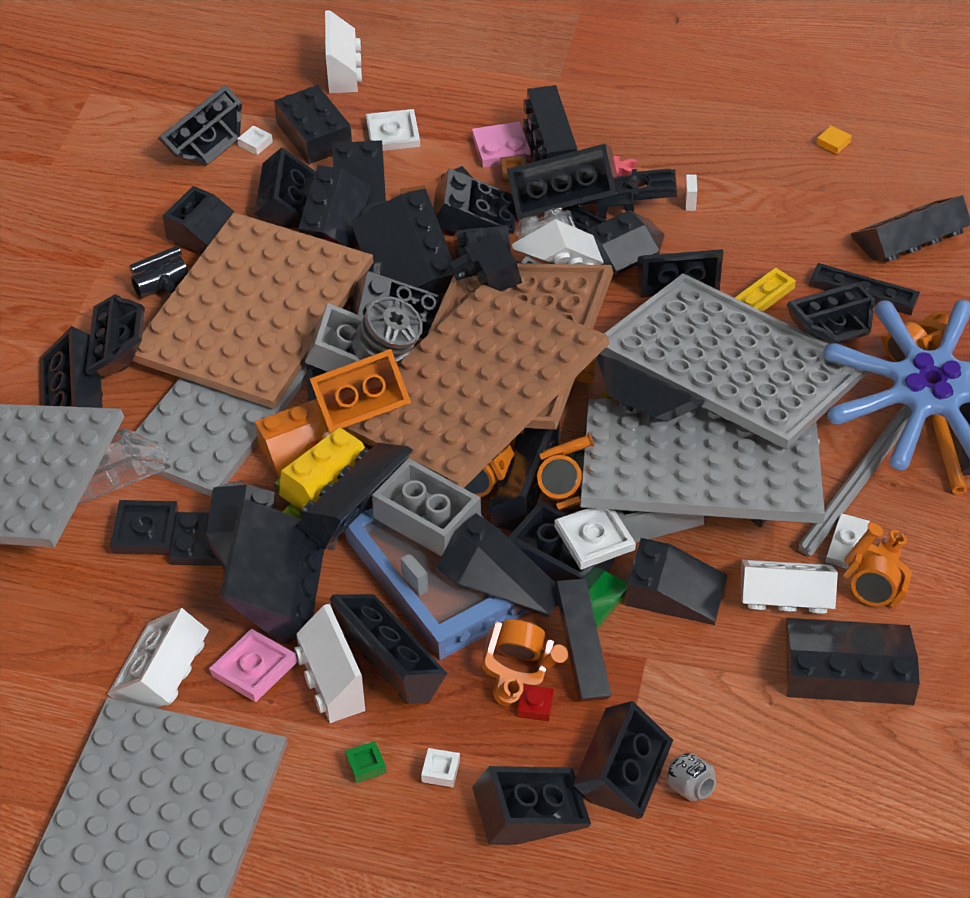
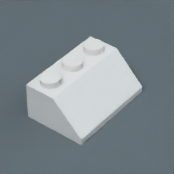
[325,10,362,93]
[512,219,603,265]
[741,559,838,613]
[294,604,365,723]
[108,608,209,708]

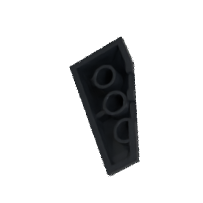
[436,513,559,617]

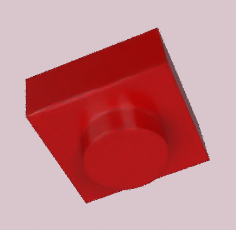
[518,684,554,722]

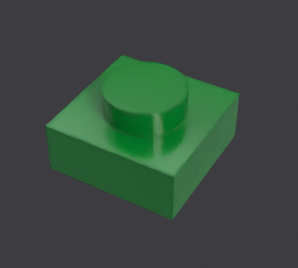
[345,741,387,783]

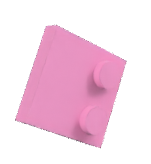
[472,121,531,168]
[209,629,298,702]

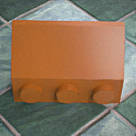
[310,349,411,433]
[255,399,331,479]

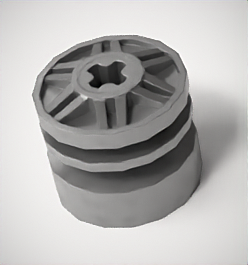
[352,297,422,363]

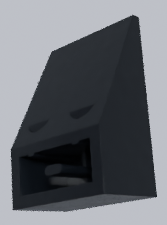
[433,168,516,234]
[162,186,236,254]
[350,271,441,339]

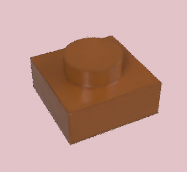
[500,155,527,181]

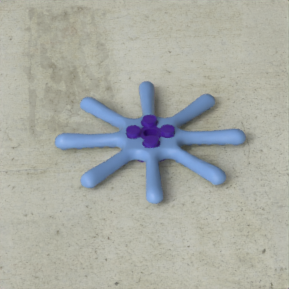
[823,300,970,471]

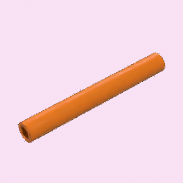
[930,414,967,495]

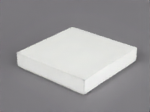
[366,109,420,151]
[555,508,636,570]

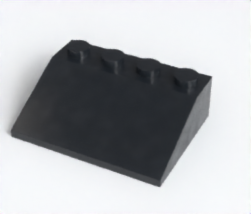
[350,188,454,295]
[220,499,324,644]
[786,618,920,705]

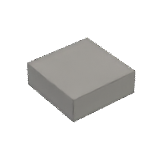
[401,554,428,596]

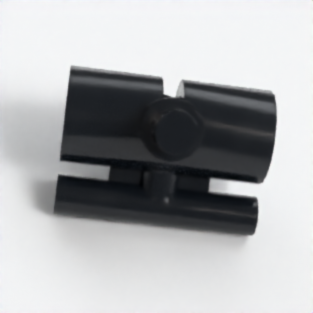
[129,245,189,299]

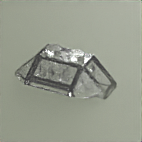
[78,428,171,505]

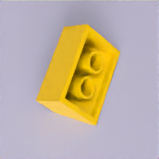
[279,427,365,510]

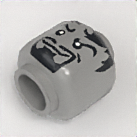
[667,752,716,801]

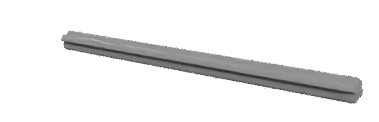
[798,404,911,556]

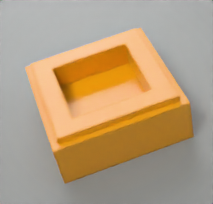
[816,125,852,154]

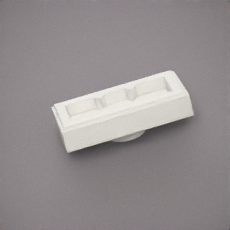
[826,513,870,569]

